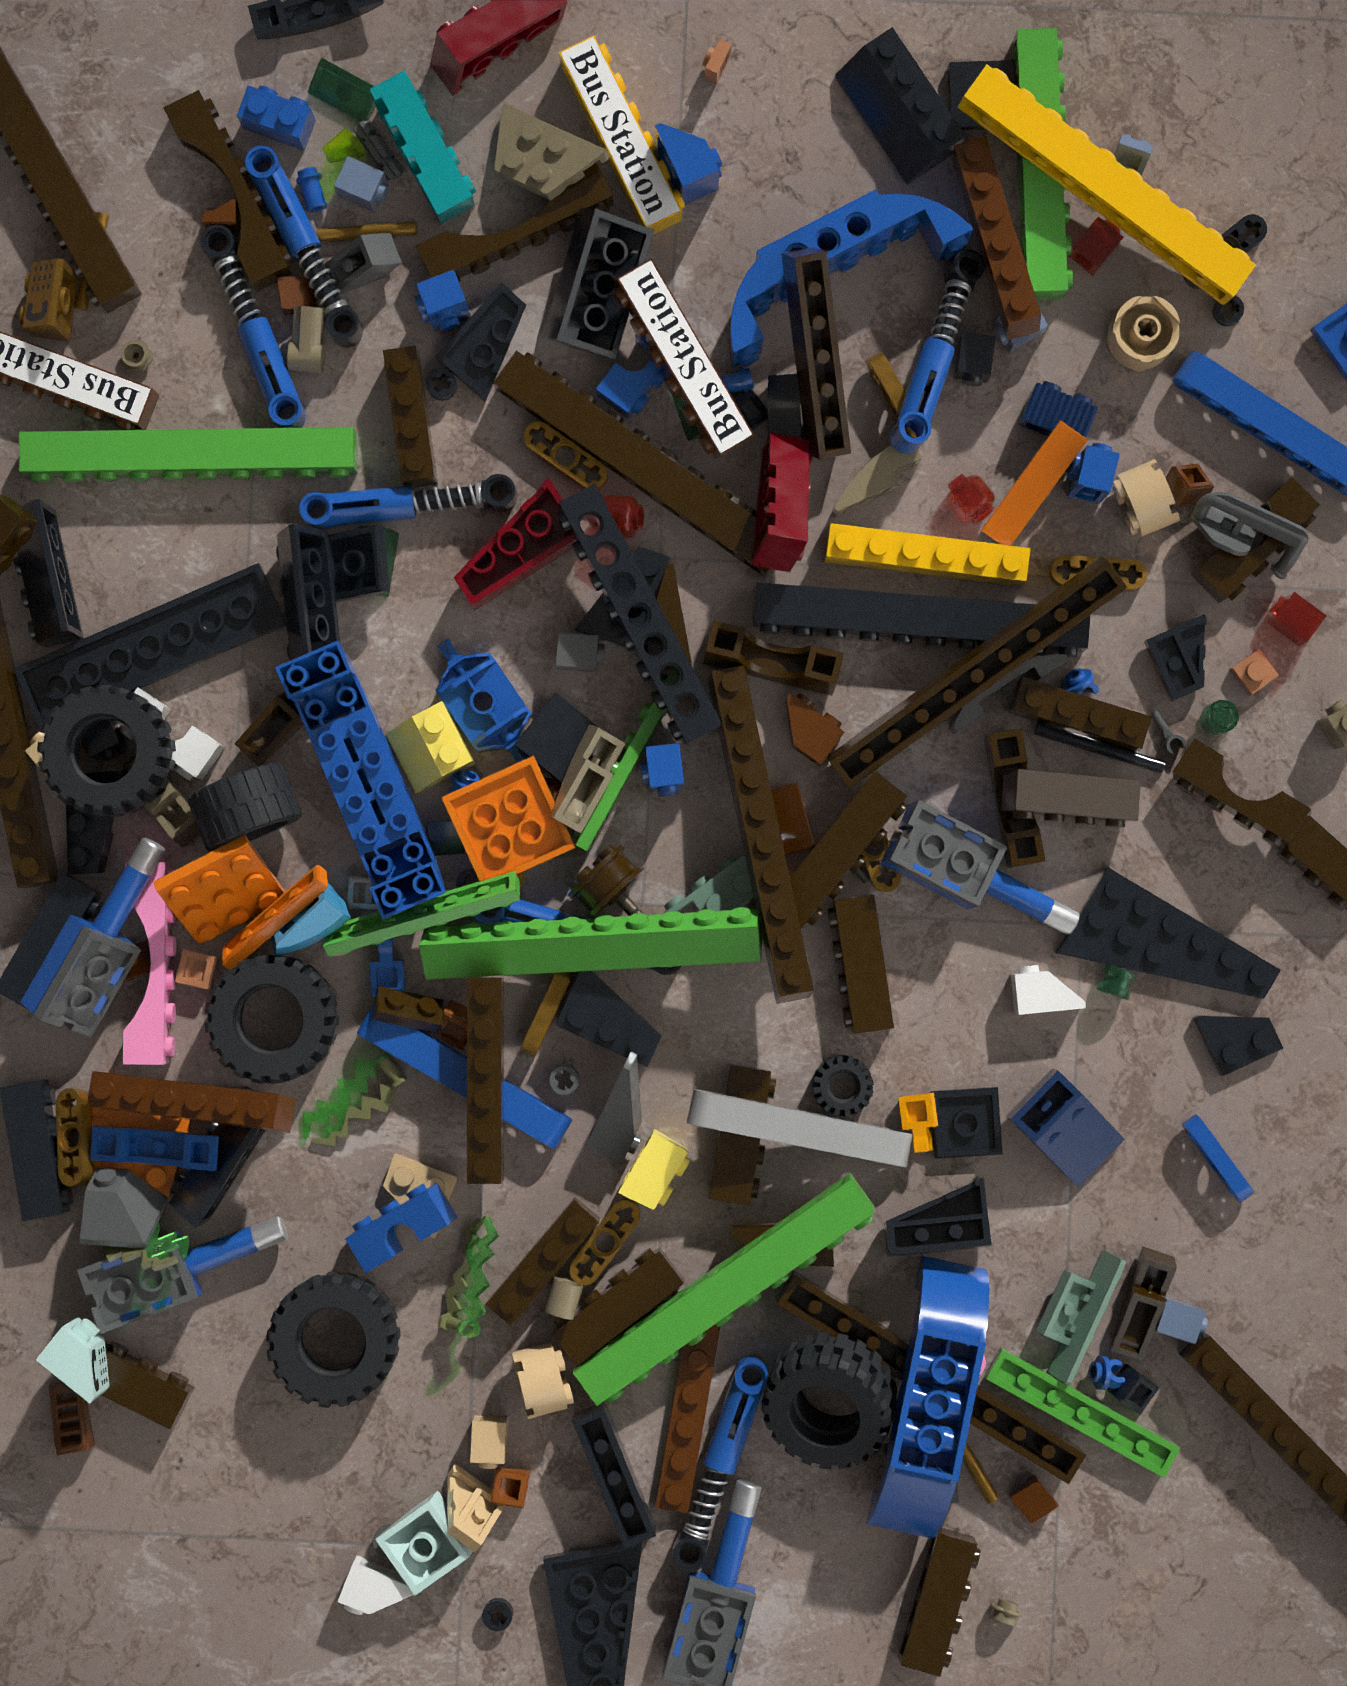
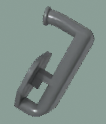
[1190,492,1309,579]

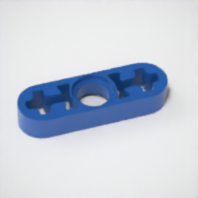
[1182,1114,1254,1203]

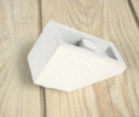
[1010,965,1086,1015]
[338,1556,414,1615]

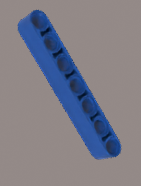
[1172,351,1347,497]
[357,1003,573,1149]

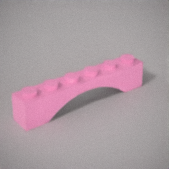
[123,862,177,1065]

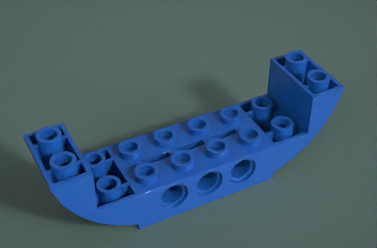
[729,189,973,368]
[275,641,446,919]
[866,1255,989,1539]

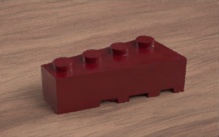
[430,0,568,96]
[751,432,813,572]
[453,477,585,611]

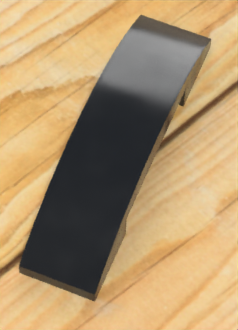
[248,0,384,40]

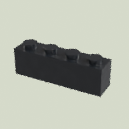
[0,873,103,1009]
[0,1079,73,1221]
[572,1401,656,1549]

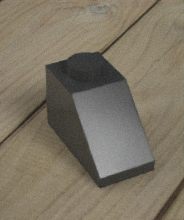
[324,233,402,295]

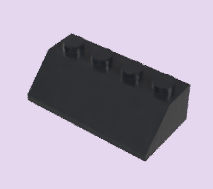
[835,27,966,185]
[542,208,654,360]
[13,499,84,647]
[276,524,341,661]
[169,1086,266,1228]

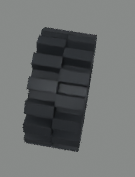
[812,1055,874,1117]

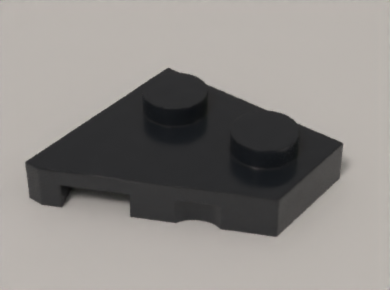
[1144,614,1207,702]

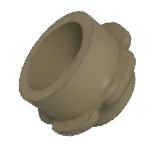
[120,340,153,373]
[990,1598,1023,1626]

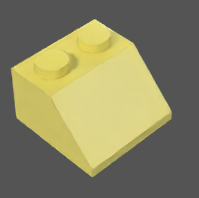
[386,701,475,794]
[618,1129,690,1210]

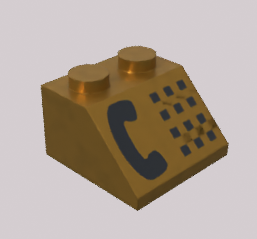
[19,258,79,342]

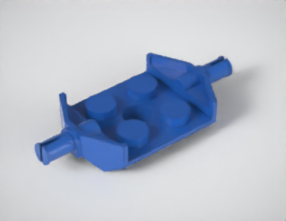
[435,639,532,763]

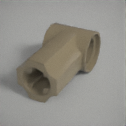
[287,306,325,374]
[544,1276,583,1320]

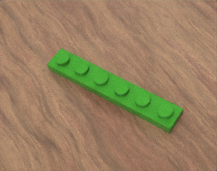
[573,669,678,852]
[323,871,520,957]
[985,1348,1180,1478]

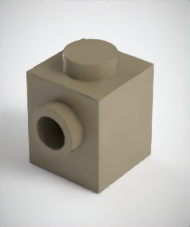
[1317,699,1347,749]

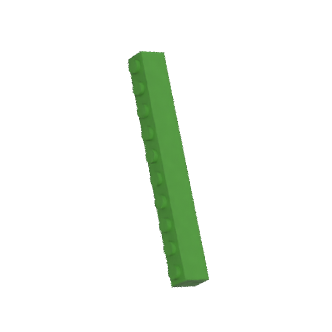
[19,427,358,483]
[419,907,763,980]
[573,1173,875,1406]

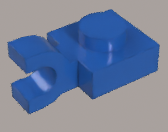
[369,938,406,996]

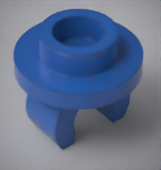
[1062,668,1099,695]
[448,769,480,794]
[1089,1355,1125,1390]

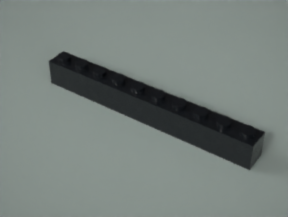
[753,582,1090,657]

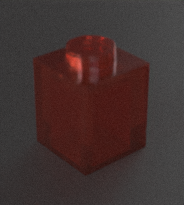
[1069,216,1124,276]
[1267,592,1327,646]

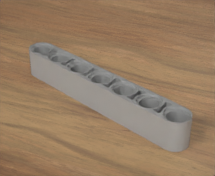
[687,1089,913,1167]

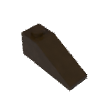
[644,563,692,671]

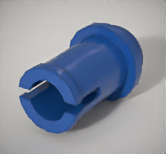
[296,167,328,213]
[720,366,754,394]

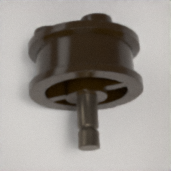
[568,844,645,918]

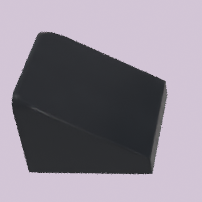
[734,389,768,430]
[427,820,465,856]
[1107,1364,1159,1415]

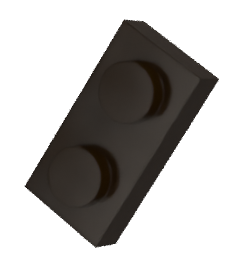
[374,986,443,1033]

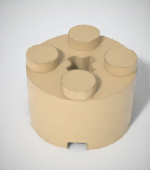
[1106,296,1180,372]
[1112,459,1180,537]
[511,1342,574,1419]

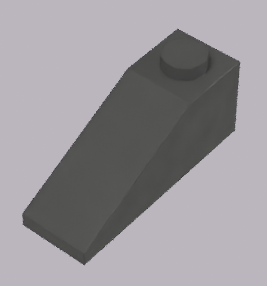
[586,1052,642,1164]

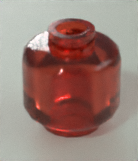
[946,474,995,525]
[593,495,644,539]

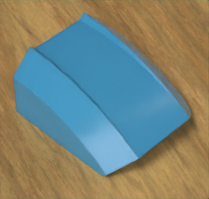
[271,882,352,956]

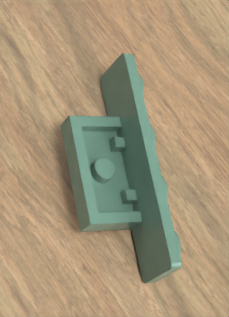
[663,854,754,914]
[1036,1250,1126,1384]

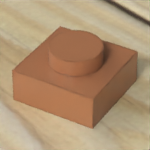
[702,39,732,85]
[1230,648,1279,696]
[175,949,218,990]

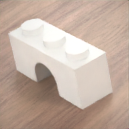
[116,687,225,780]

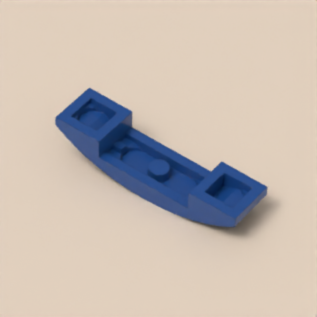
[90,1126,219,1171]

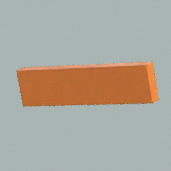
[981,420,1088,546]
[222,864,328,969]

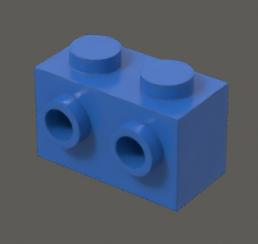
[237,85,316,151]
[414,269,471,332]
[1066,443,1120,504]
[641,743,684,797]

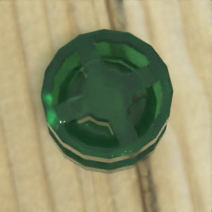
[1200,700,1239,735]
[1096,964,1137,1000]

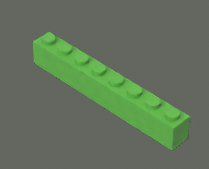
[1013,28,1073,300]

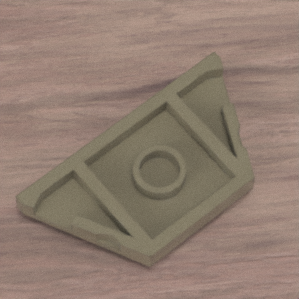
[494,104,610,200]

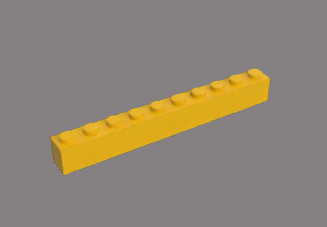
[957,65,1256,305]

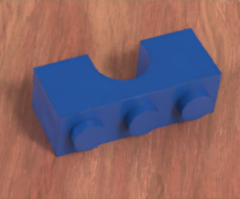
[596,335,667,419]
[345,1183,458,1273]

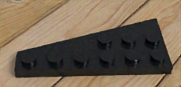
[1056,867,1281,999]
[543,1541,642,1686]

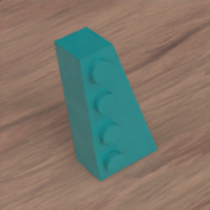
[369,70,476,224]

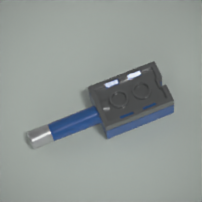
[880,800,1080,935]
[20,838,165,1037]
[77,1216,288,1334]
[662,1479,762,1686]

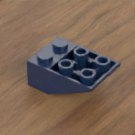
[1006,1069,1125,1187]

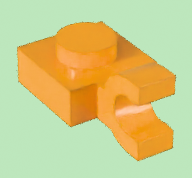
[898,1093,938,1153]

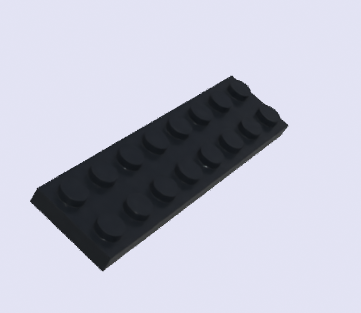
[14,563,285,730]

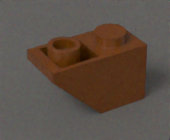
[785,693,845,767]

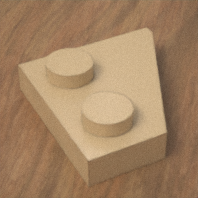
[383,1153,458,1238]
[447,1463,505,1553]

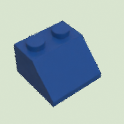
[655,123,723,205]

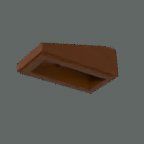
[49,1382,95,1456]

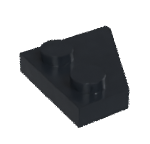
[1193,1015,1283,1076]

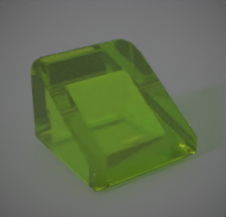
[322,128,366,163]

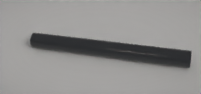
[1034,722,1166,773]

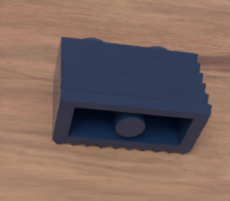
[1018,381,1098,438]

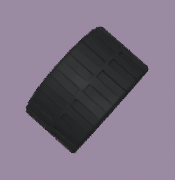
[187,762,302,852]

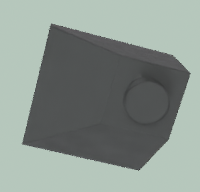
[80,1168,168,1249]

